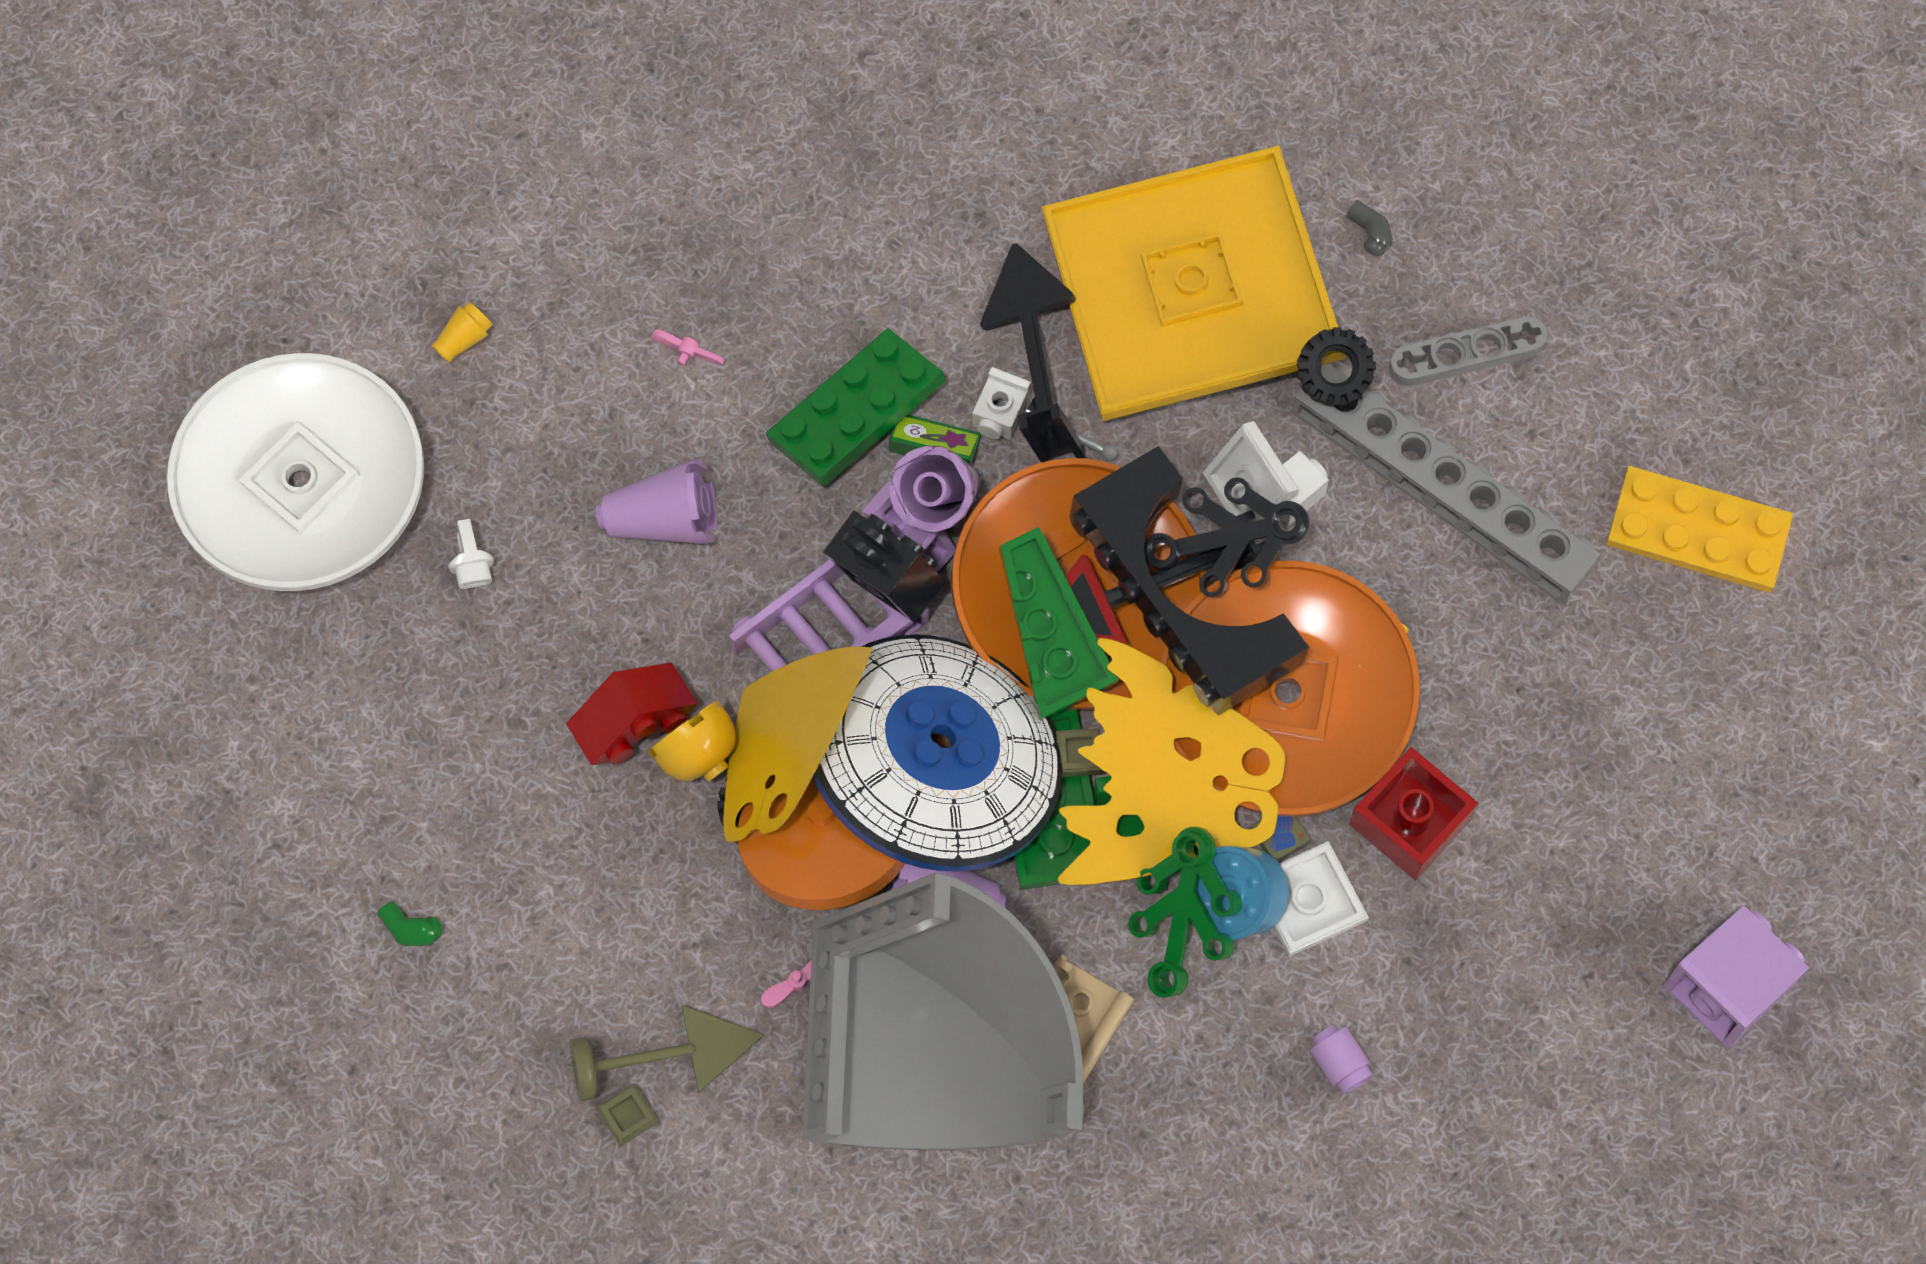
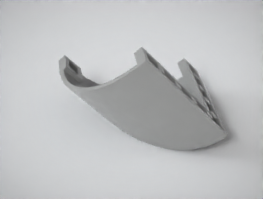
[802,872,1085,1151]

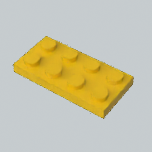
[1606,466,1794,593]

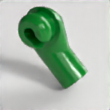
[377,901,442,946]

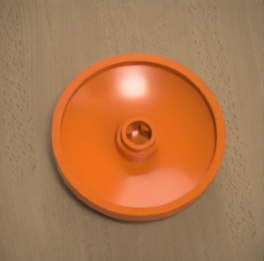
[738,775,905,910]

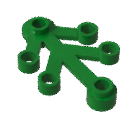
[1128,827,1242,998]

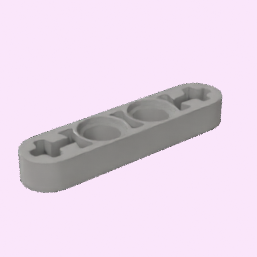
[1389,317,1548,386]

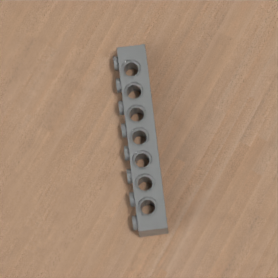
[1291,363,1601,606]

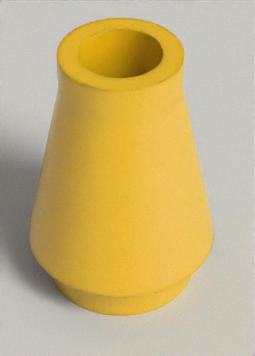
[431,301,493,363]

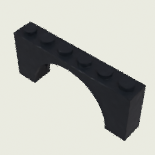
[1069,446,1309,716]

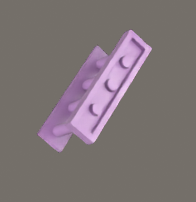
[729,559,929,672]

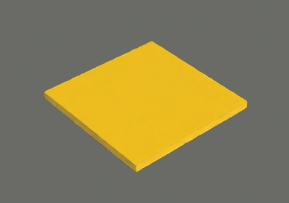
[1041,145,1346,422]

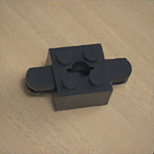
[823,510,945,623]

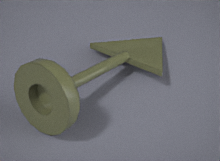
[569,1005,764,1101]

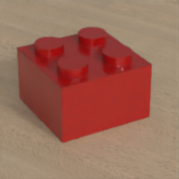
[1349,747,1479,881]

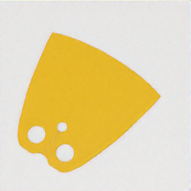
[723,646,873,843]

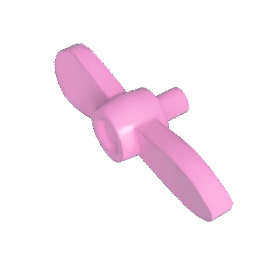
[651,329,726,366]
[761,961,811,1008]

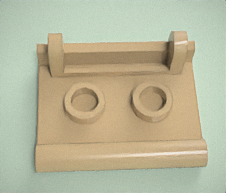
[1053,954,1134,1083]

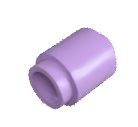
[1310,1025,1373,1095]

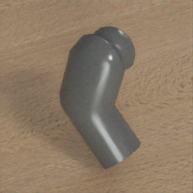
[1346,200,1393,256]

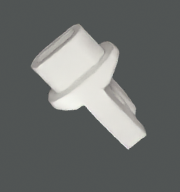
[448,519,494,589]

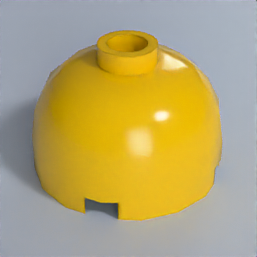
[647,699,736,782]

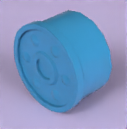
[1197,846,1289,940]

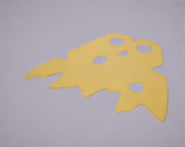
[1058,638,1285,885]

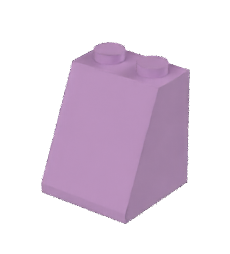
[1663,905,1810,1050]

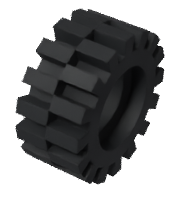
[1296,327,1376,407]

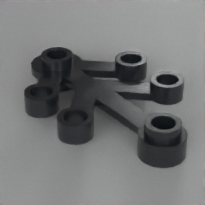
[1144,477,1310,598]

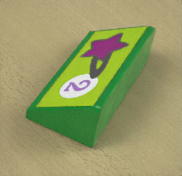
[889,414,981,466]

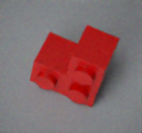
[566,662,698,766]

